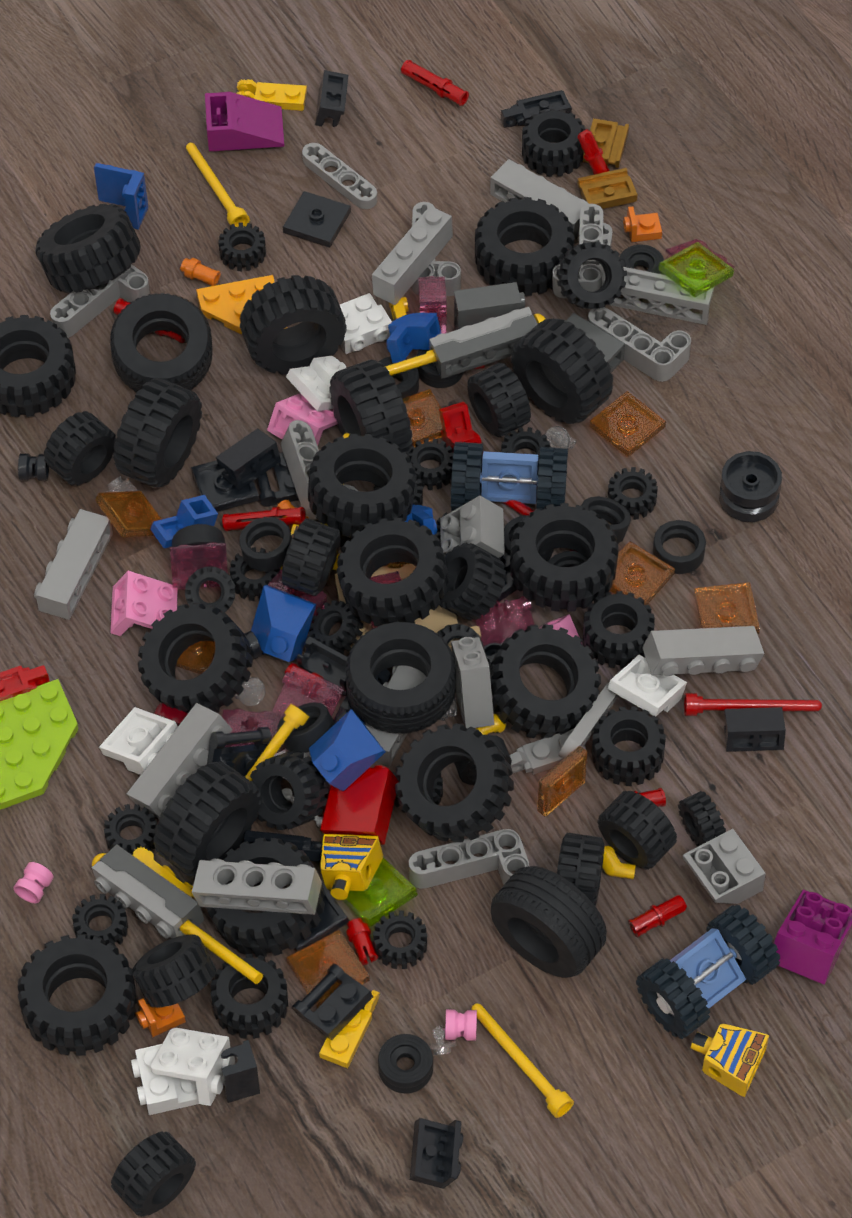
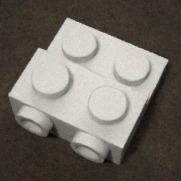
[340,293,392,354]
[286,356,346,411]
[608,655,687,717]
[99,707,178,775]
[131,1044,199,1115]

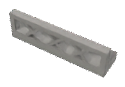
[610,267,714,325]

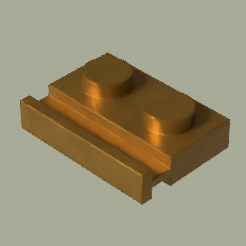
[583,118,629,168]
[577,168,638,209]

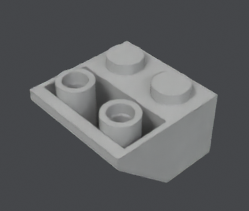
[440,496,504,558]
[683,829,766,904]

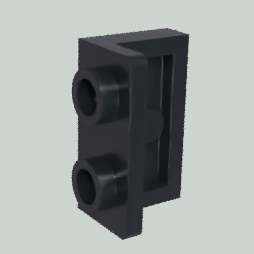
[409,1118,463,1189]

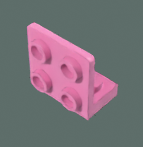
[267,393,338,446]
[110,571,178,636]

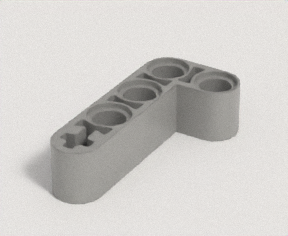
[411,202,461,296]
[552,204,603,298]
[50,264,150,338]
[588,307,691,382]
[281,420,358,521]
[409,829,529,889]

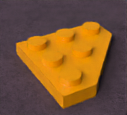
[196,275,287,335]

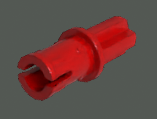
[578,129,610,175]
[628,895,687,938]

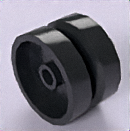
[719,451,782,522]

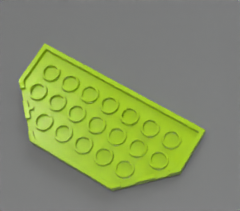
[0,679,78,810]

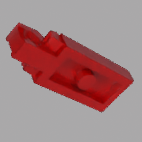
[0,665,50,701]

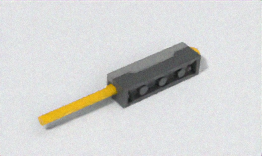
[385,307,546,379]
[91,844,263,984]

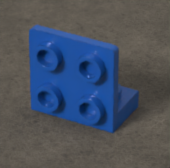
[94,163,148,230]

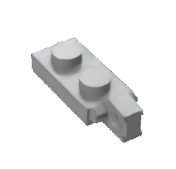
[510,728,587,775]

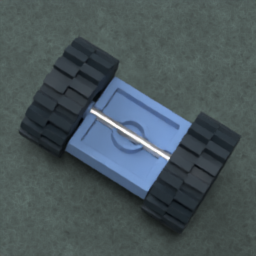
[451,442,568,511]
[636,905,780,1039]

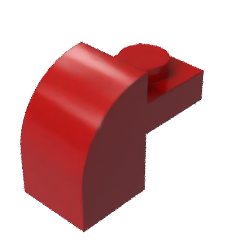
[439,401,481,453]

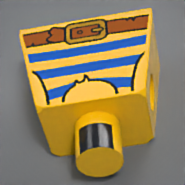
[321,834,383,900]
[691,1024,769,1097]

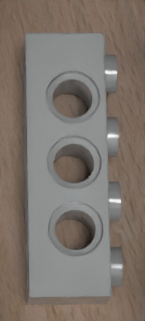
[192,859,322,915]

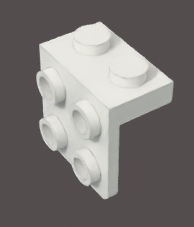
[151,1028,235,1106]

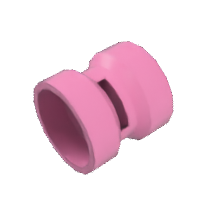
[13,862,54,904]
[445,1009,477,1041]

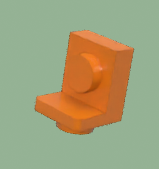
[623,206,662,242]
[136,998,186,1037]

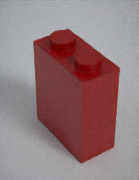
[320,765,399,845]

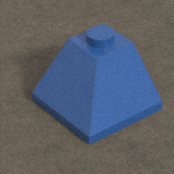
[251,585,316,662]
[309,709,386,791]

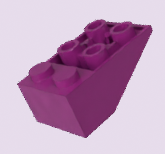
[205,92,284,151]
[774,889,852,985]

